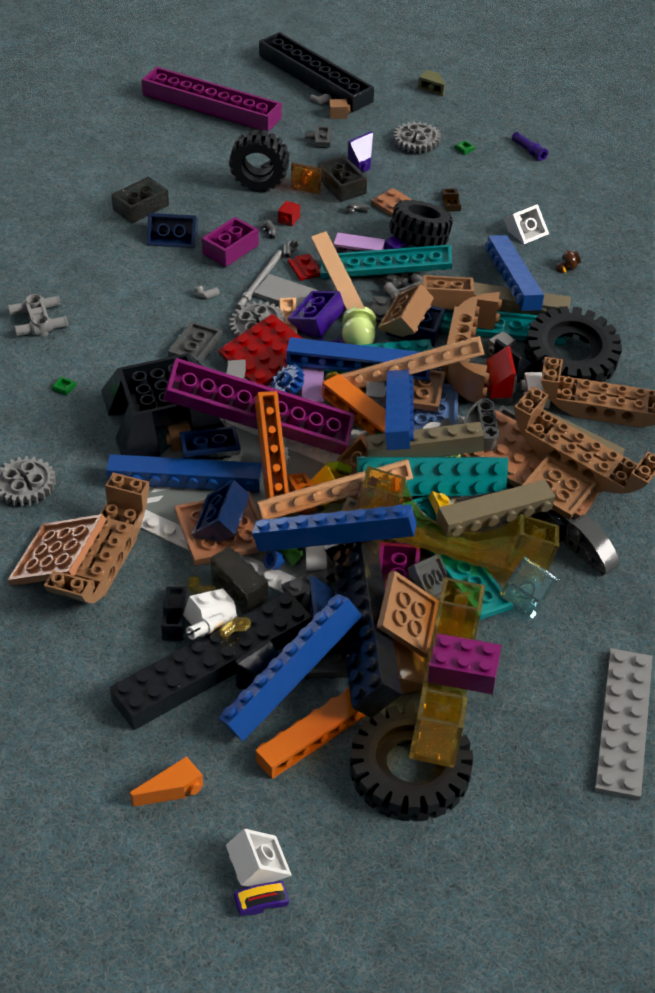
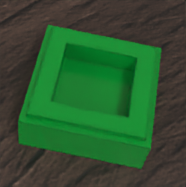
[454,140,475,155]
[51,376,77,396]

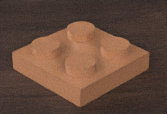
[371,188,412,216]

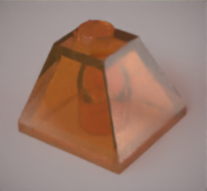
[291,162,321,195]

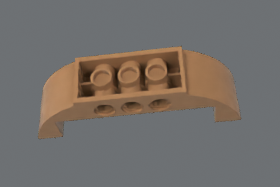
[443,292,502,403]
[541,357,655,428]
[514,386,655,494]
[44,473,149,604]

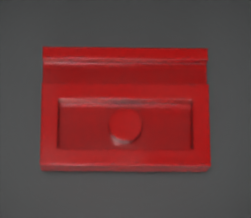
[288,253,321,281]

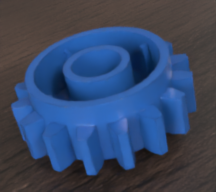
[270,363,305,395]

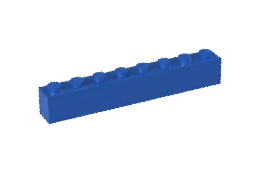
[485,235,544,311]
[286,337,431,381]
[385,369,414,450]
[106,454,261,492]
[252,504,417,552]
[218,594,362,741]

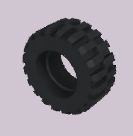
[229,130,290,192]
[389,200,453,247]

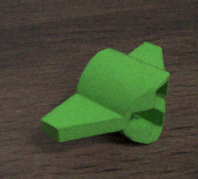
[280,548,303,566]

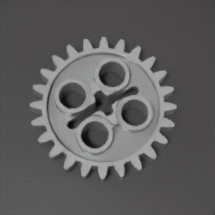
[393,121,441,154]
[229,300,285,338]
[0,456,56,507]

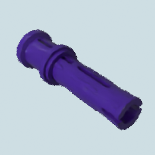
[512,132,549,161]

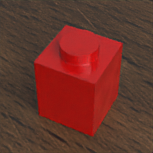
[278,201,300,226]

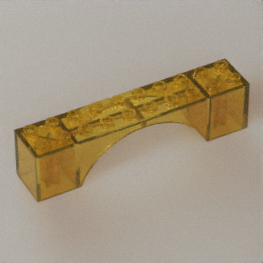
[353,466,559,585]
[409,577,485,768]

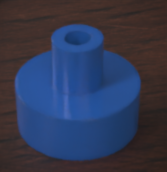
[264,550,285,570]

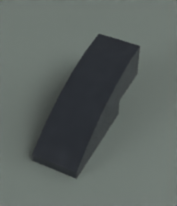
[161,586,187,640]

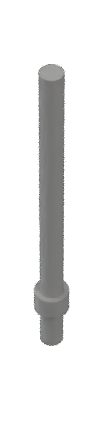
[236,250,283,310]

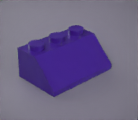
[287,291,345,337]

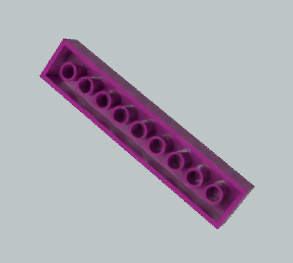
[142,66,282,132]
[163,358,355,455]

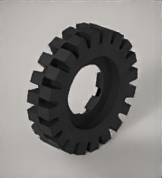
[524,306,622,382]
[350,704,473,821]

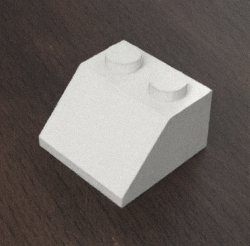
[503,204,549,244]
[183,589,237,637]
[226,829,292,887]

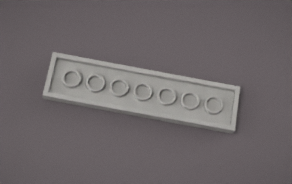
[595,648,653,800]

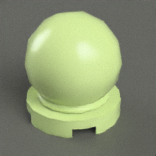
[342,306,377,345]

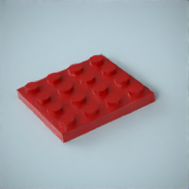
[218,314,303,386]

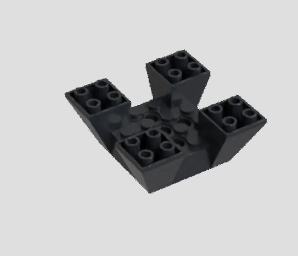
[101,353,228,457]

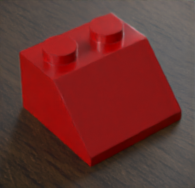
[485,346,516,399]

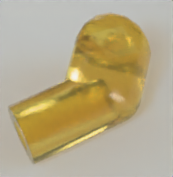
[187,576,215,594]
[219,617,251,638]

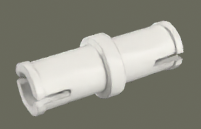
[186,612,227,640]

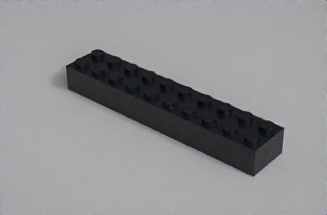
[259,32,374,112]
[332,541,402,718]
[110,591,312,730]

